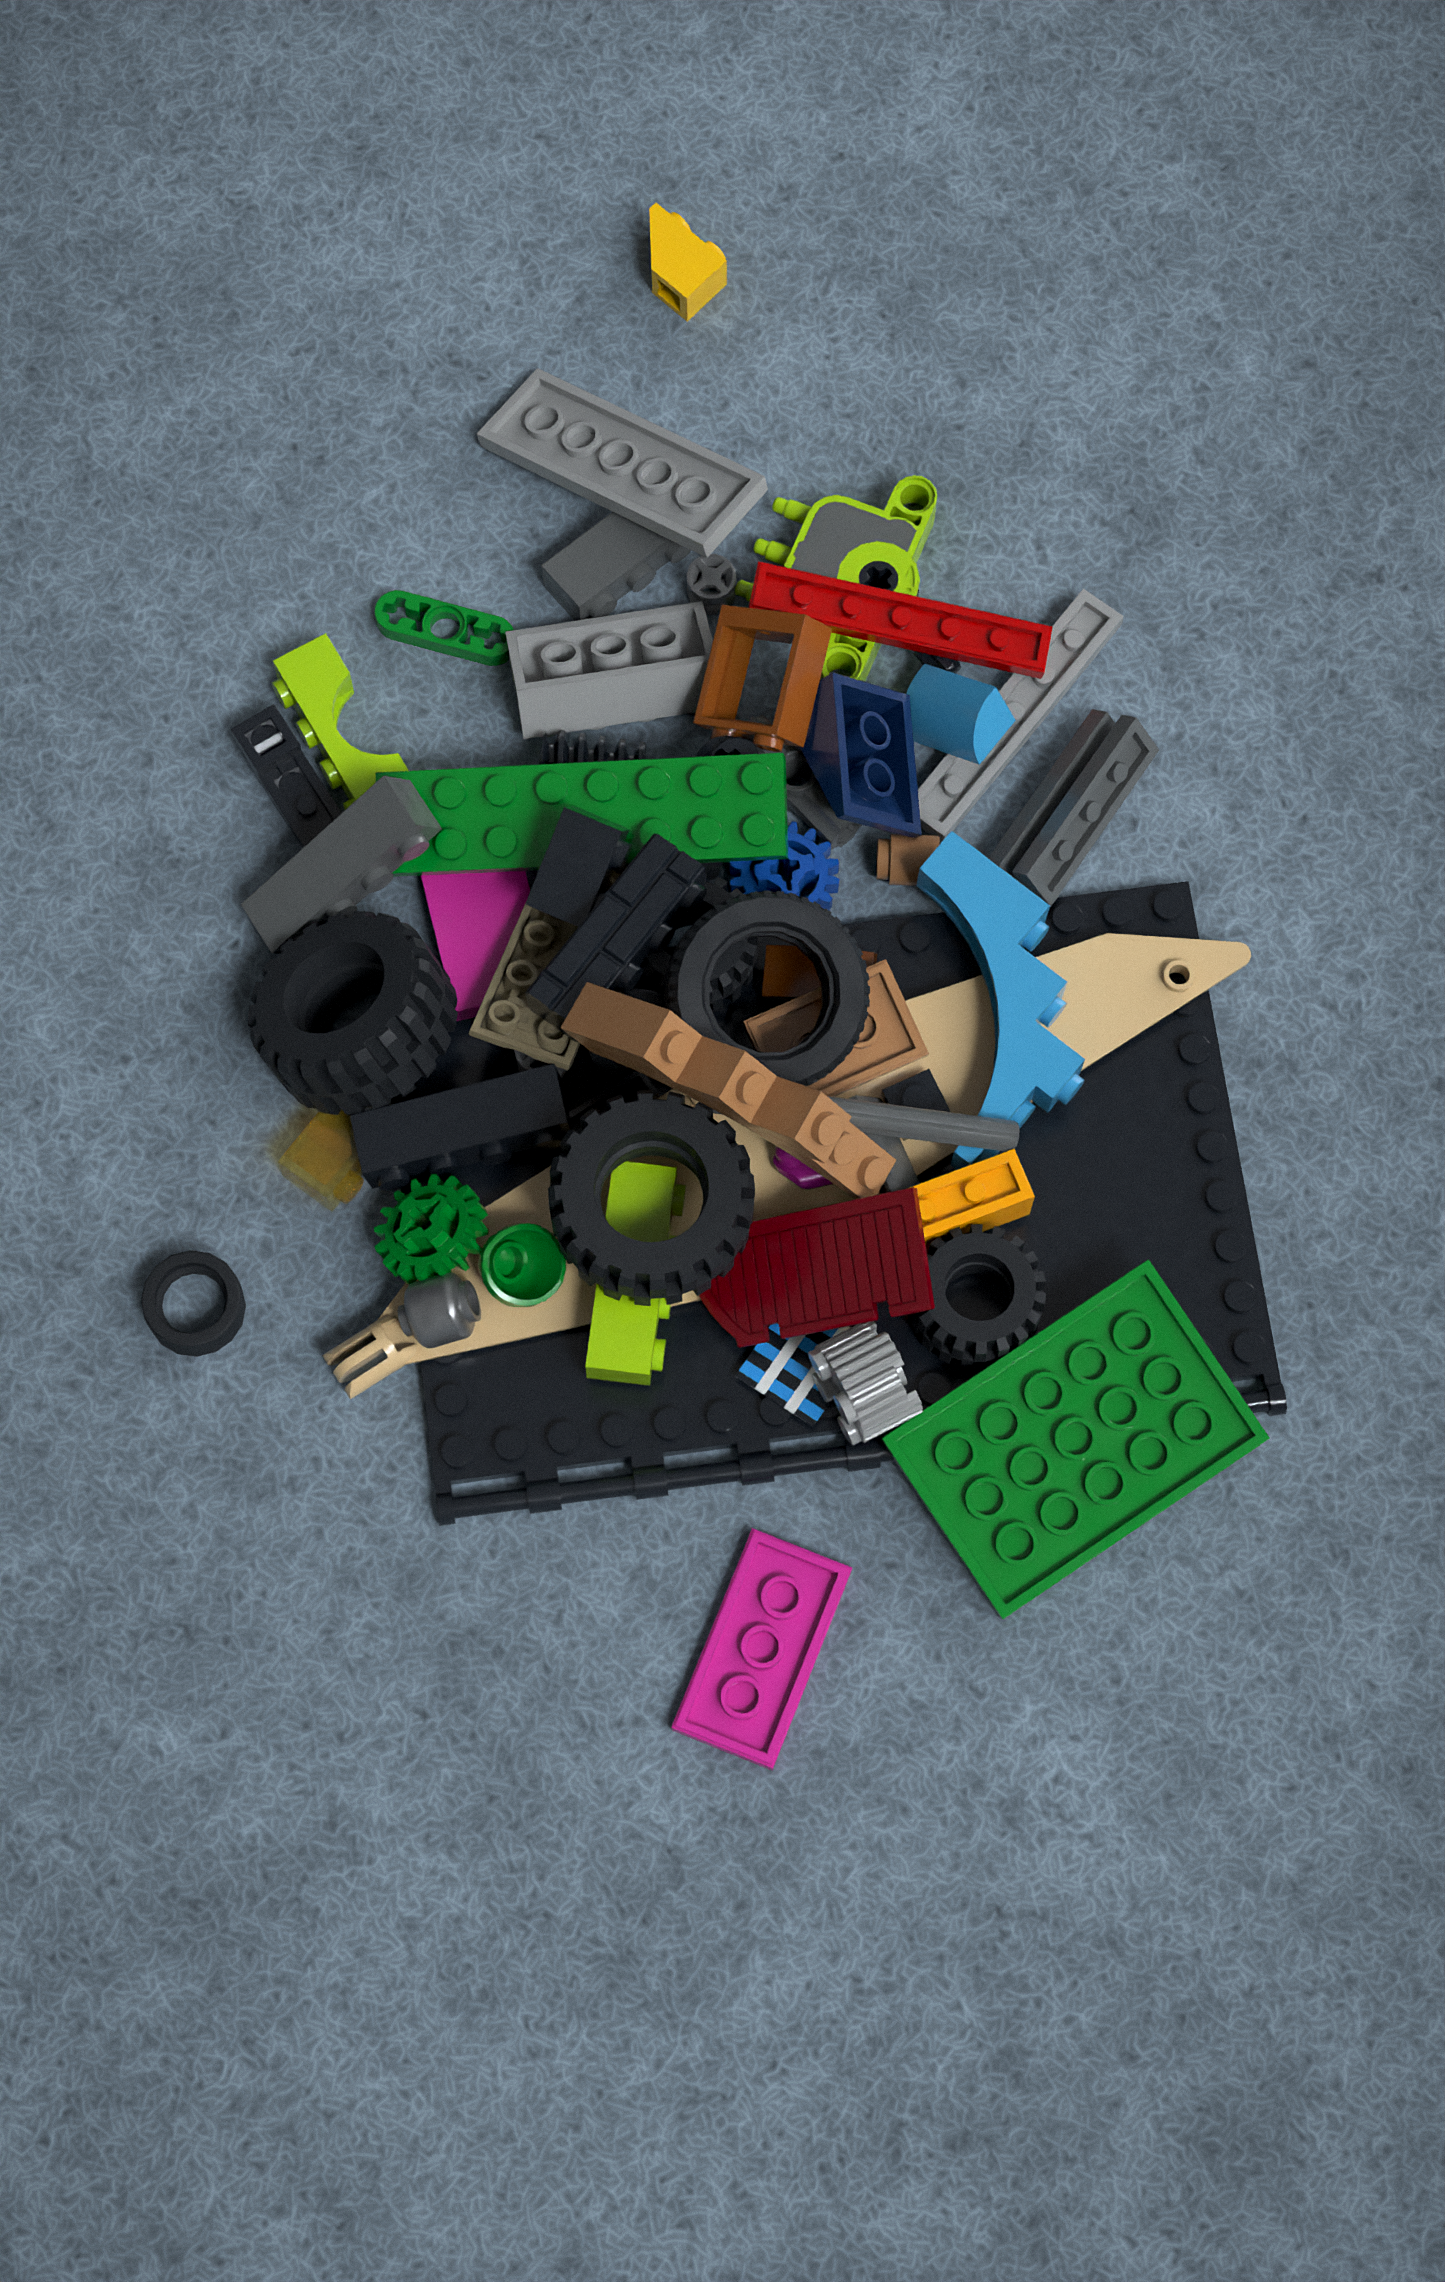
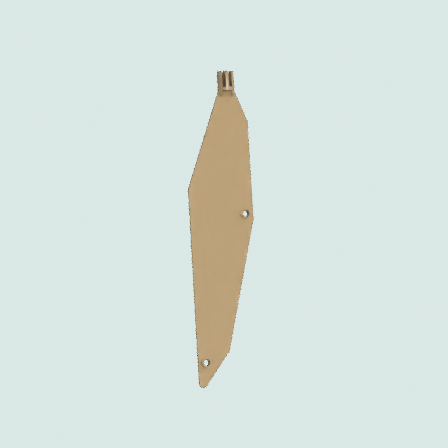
[322,933,1251,1399]

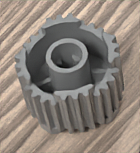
[808,1321,923,1446]

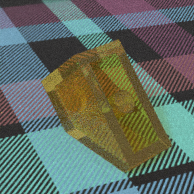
[278,1109,364,1212]

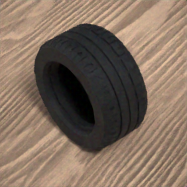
[663,891,870,1086]

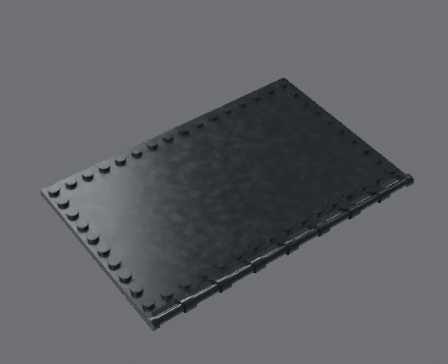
[391,881,1287,1526]

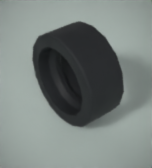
[141,1250,246,1357]

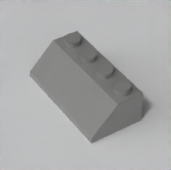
[505,601,713,739]

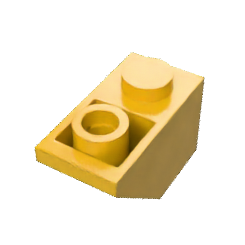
[649,203,727,322]

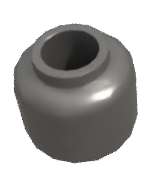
[398,1273,481,1348]

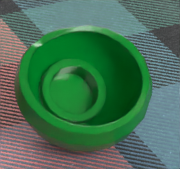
[478,1223,566,1308]

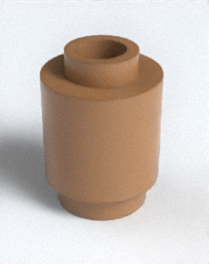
[876,834,940,886]

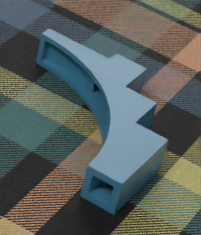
[916,831,1085,1170]

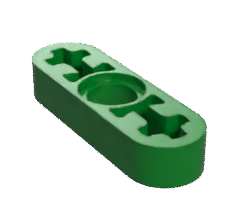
[375,590,514,666]

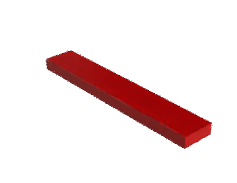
[748,561,1053,679]

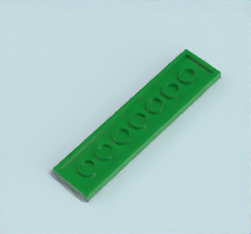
[375,753,788,877]

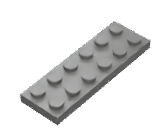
[477,368,768,558]

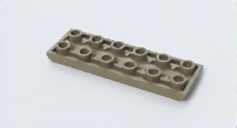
[469,866,627,1071]

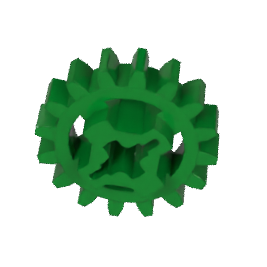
[374,1174,489,1285]

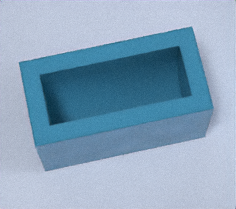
[906,664,1016,765]

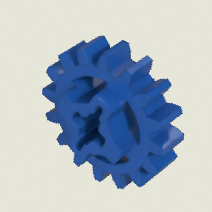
[730,821,840,911]

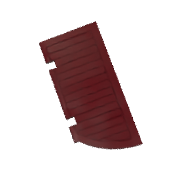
[699,1187,935,1348]

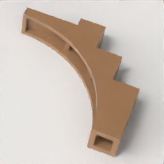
[561,982,896,1199]

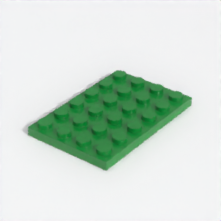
[881,1259,1270,1619]

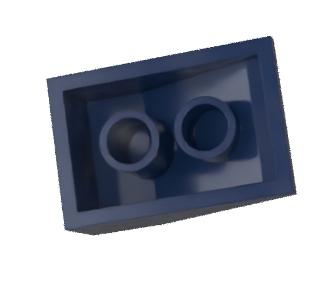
[800,673,922,838]

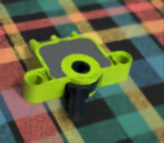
[734,475,961,682]

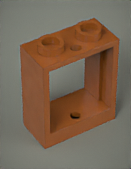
[693,605,832,752]

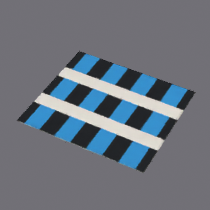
[735,1324,851,1427]

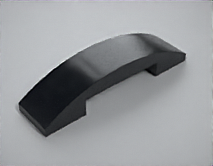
[231,704,342,848]

